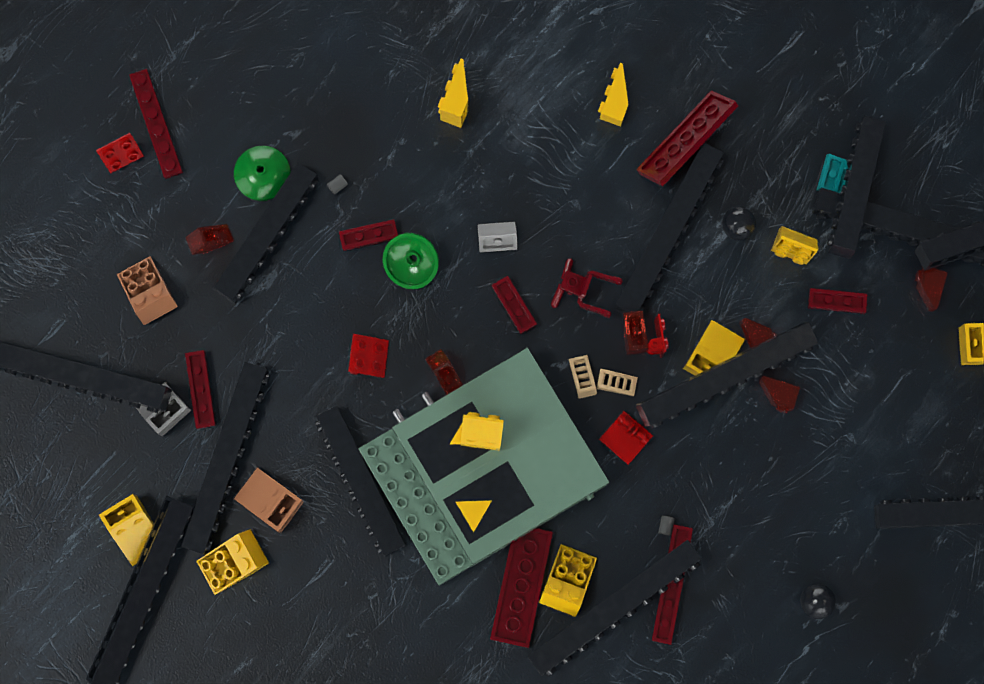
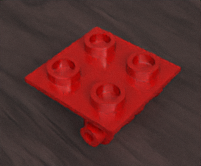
[96,133,144,174]
[646,314,669,358]
[348,334,389,378]
[599,411,653,465]

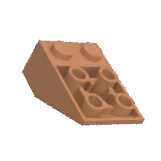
[117,256,178,325]
[234,468,304,533]

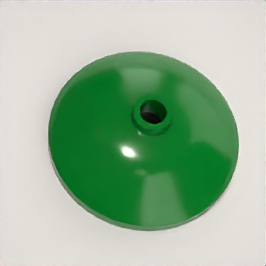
[234,146,291,201]
[383,233,439,289]

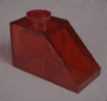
[185,224,234,255]
[915,268,947,312]
[623,311,648,355]
[739,318,776,348]
[425,349,463,395]
[759,376,800,413]

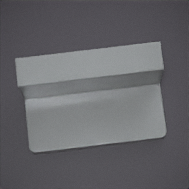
[478,222,517,252]

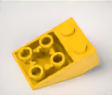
[438,58,468,128]
[771,226,818,265]
[683,320,745,375]
[959,323,984,365]
[460,412,504,451]
[99,494,154,566]
[196,529,269,595]
[539,544,597,617]

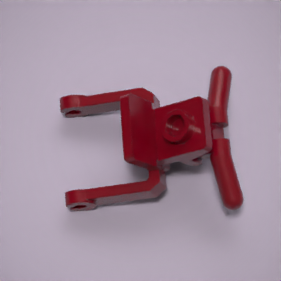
[551,258,623,318]

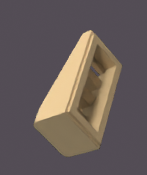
[569,355,597,399]
[596,369,638,397]

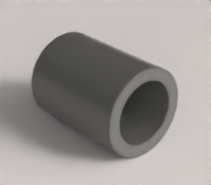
[327,174,348,195]
[658,516,675,536]

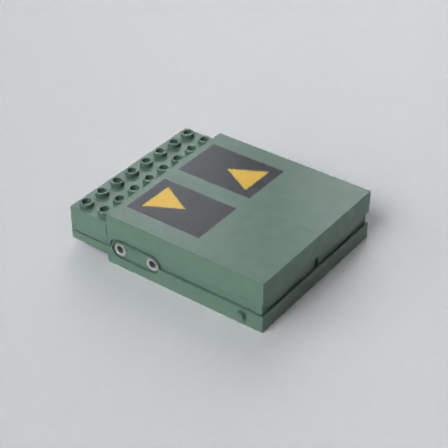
[358,348,609,586]

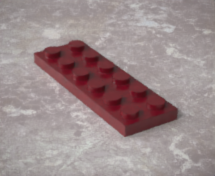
[636,90,738,186]
[490,528,553,648]

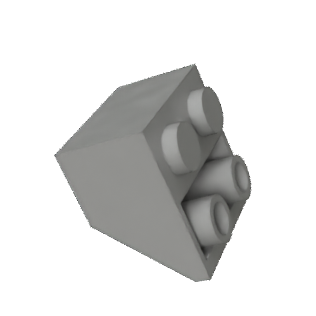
[136,383,191,436]

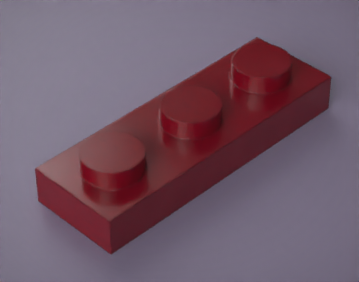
[339,219,398,251]
[491,276,537,335]
[808,288,867,314]

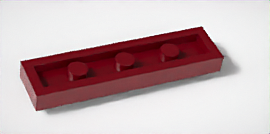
[185,350,216,429]

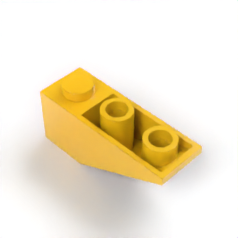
[598,63,628,127]

